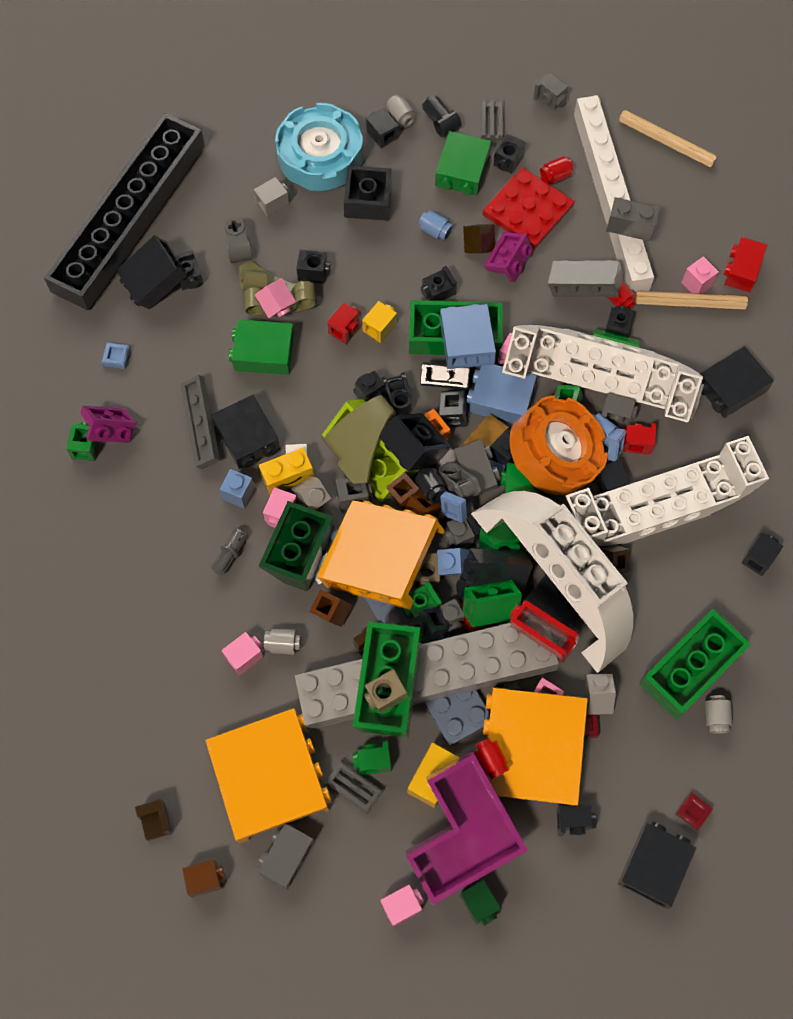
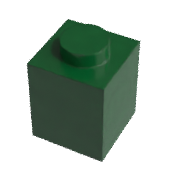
[460,880,500,926]

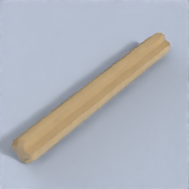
[619,110,717,167]
[635,291,748,310]

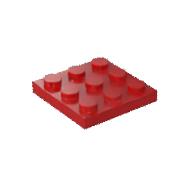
[482,167,575,250]

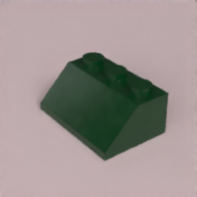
[259,501,335,592]

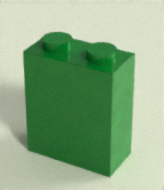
[435,131,491,196]
[229,320,294,375]

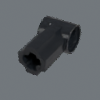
[422,95,462,138]

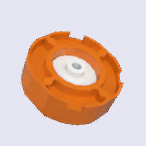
[510,395,608,496]

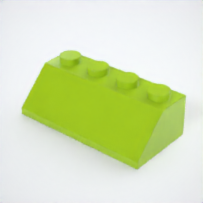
[322,399,418,502]

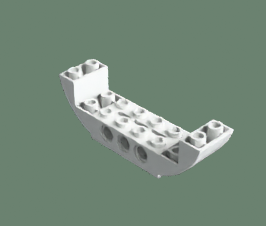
[502,325,703,422]
[566,436,769,546]
[471,491,633,673]

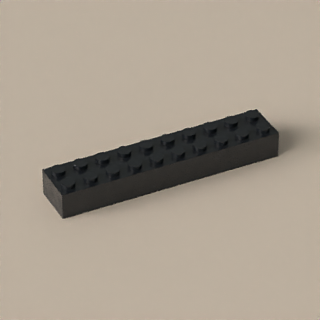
[44,113,205,310]

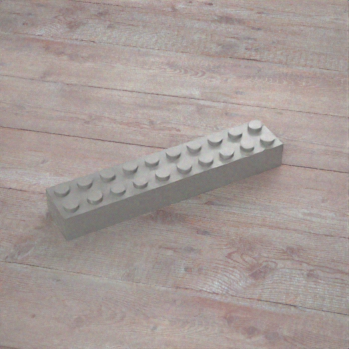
[295,618,559,730]

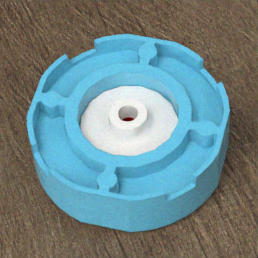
[275,103,363,191]

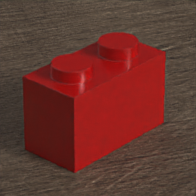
[723,237,767,293]

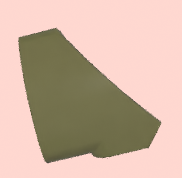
[239,260,316,316]
[324,395,396,484]

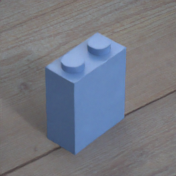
[440,304,496,369]
[466,365,537,424]

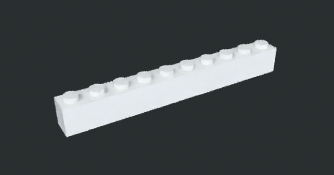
[574,95,654,293]

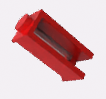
[510,600,579,662]

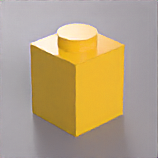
[362,301,397,343]

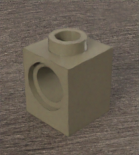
[414,553,440,590]
[364,670,409,713]

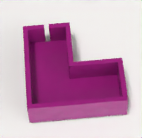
[406,751,528,905]

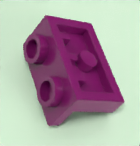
[484,232,533,282]
[80,406,137,443]

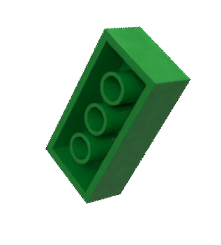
[409,300,502,357]
[639,609,751,720]
[352,622,422,738]

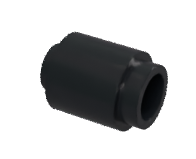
[415,468,448,504]

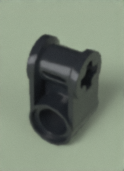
[381,372,412,416]

